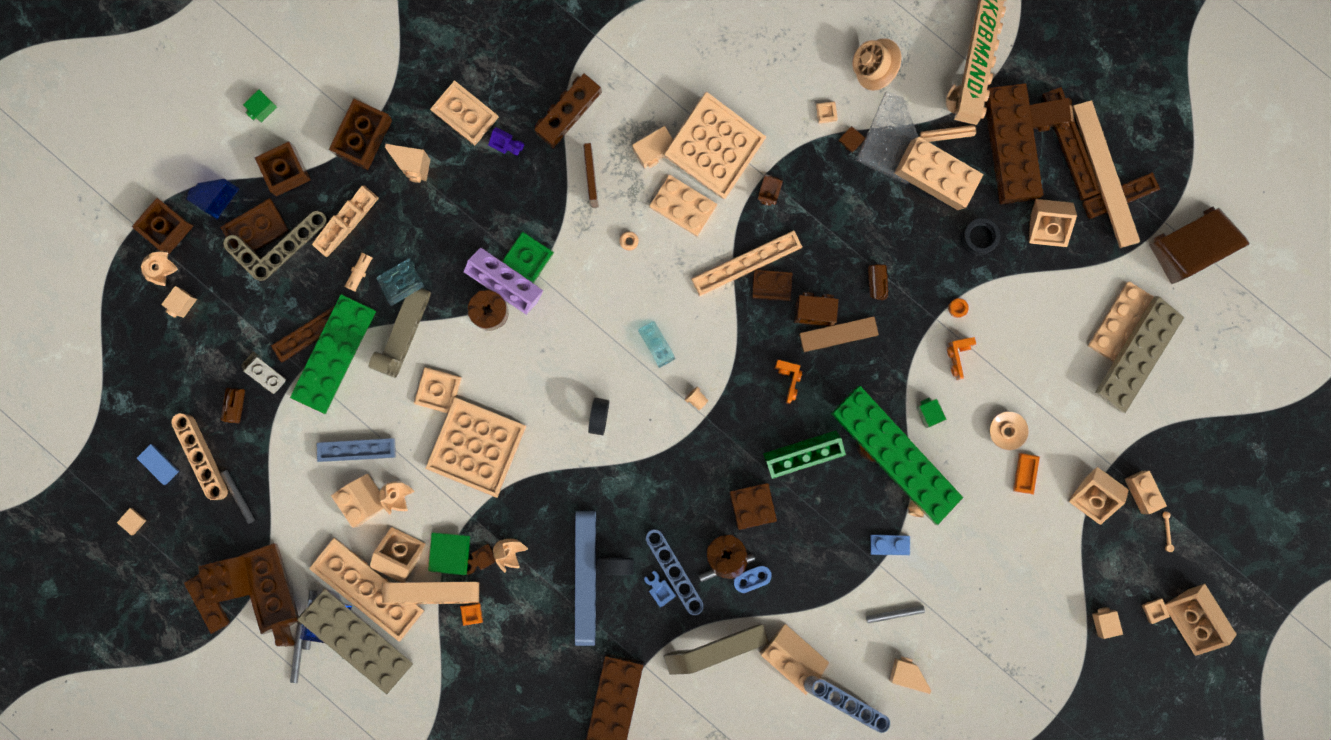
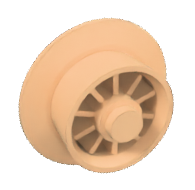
[852,38,901,91]

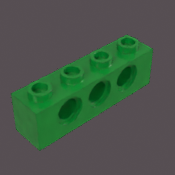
[763,430,846,479]

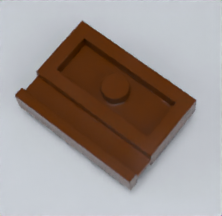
[752,270,792,301]

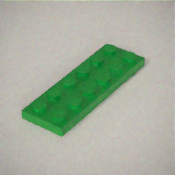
[290,295,376,414]

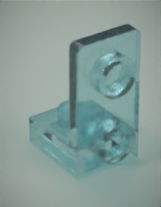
[638,321,675,368]

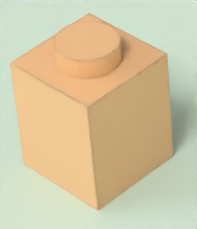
[161,286,197,318]
[1092,607,1123,639]

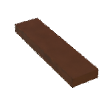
[1082,172,1160,220]
[271,306,335,362]

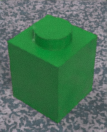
[243,89,277,123]
[916,397,947,428]

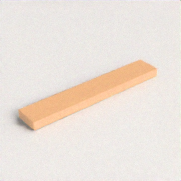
[691,230,802,297]

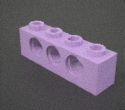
[464,248,543,315]

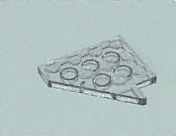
[856,91,918,184]

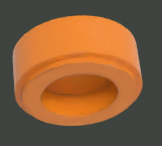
[948,298,969,318]

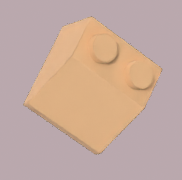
[385,144,430,183]
[1029,199,1077,247]
[1069,467,1129,525]
[331,474,384,528]
[370,527,426,583]

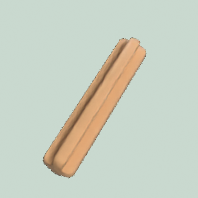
[920,125,976,142]

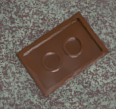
[583,143,599,208]
[220,198,290,259]

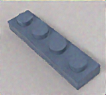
[317,438,396,462]

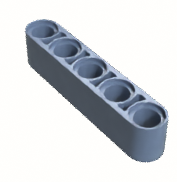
[646,529,703,615]
[804,676,890,733]

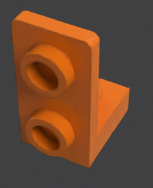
[947,337,976,380]
[775,360,802,404]

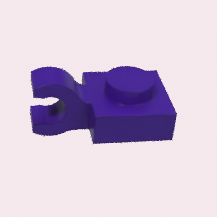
[488,127,524,155]

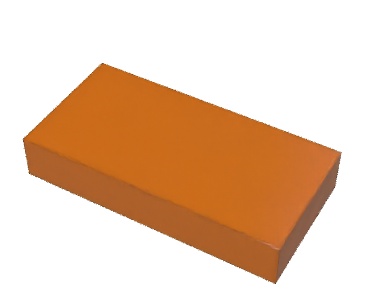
[1013,453,1040,495]

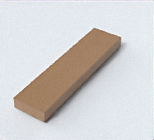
[799,317,879,352]

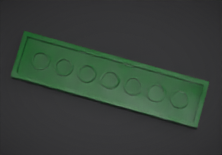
[831,386,964,525]

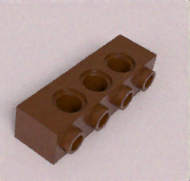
[534,73,602,148]

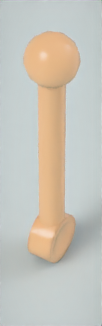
[1162,512,1174,552]

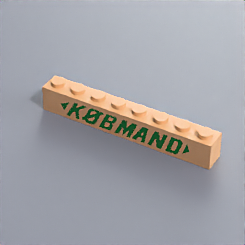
[954,0,1007,125]

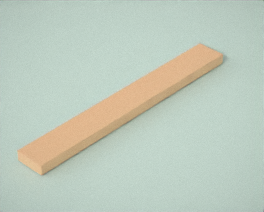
[1072,100,1140,248]

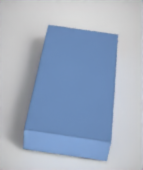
[137,444,179,485]

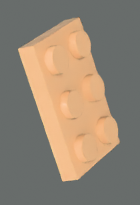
[430,81,499,146]
[649,175,718,237]

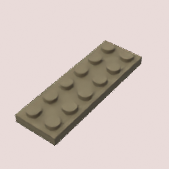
[1095,296,1185,413]
[297,588,413,695]

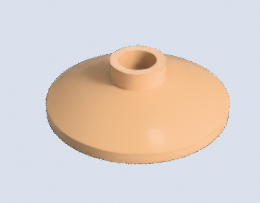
[989,412,1029,450]

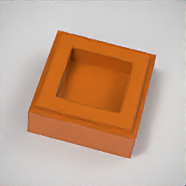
[460,603,483,626]

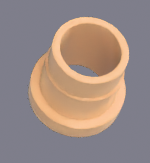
[685,386,708,410]

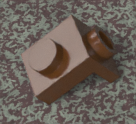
[758,174,783,206]

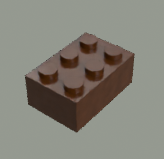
[329,98,392,170]

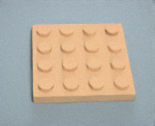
[663,92,766,199]
[425,397,527,498]

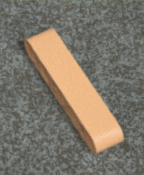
[171,413,228,500]
[382,582,479,605]

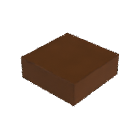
[839,126,866,153]

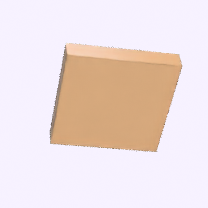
[414,367,462,413]

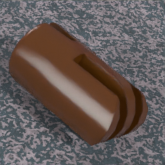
[868,264,888,300]
[221,387,245,424]

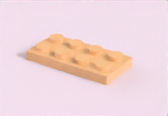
[1088,281,1154,362]

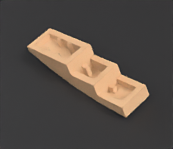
[312,186,378,257]

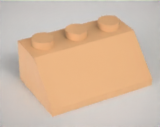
[1165,584,1237,656]
[760,624,829,695]

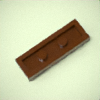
[184,574,230,634]

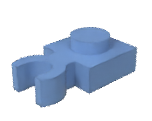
[644,571,676,607]

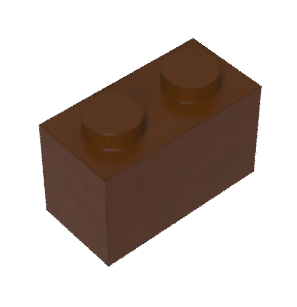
[1030,98,1074,132]

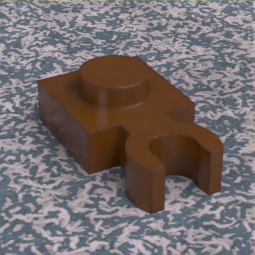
[467,543,496,575]

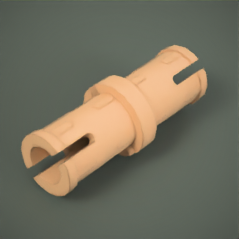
[345,253,373,292]

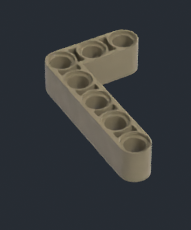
[223,211,327,281]
[368,285,431,378]
[664,624,769,675]

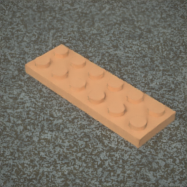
[309,538,425,642]

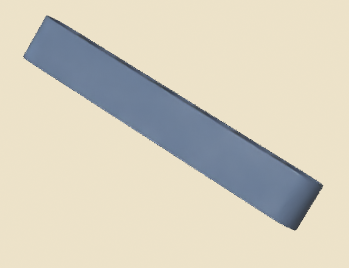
[575,511,596,646]

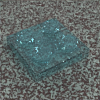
[377,259,424,306]

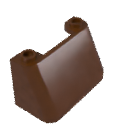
[1149,206,1250,284]

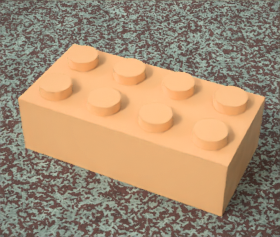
[894,137,983,210]

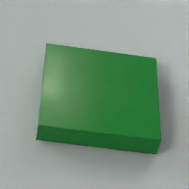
[502,232,554,284]
[428,532,470,575]

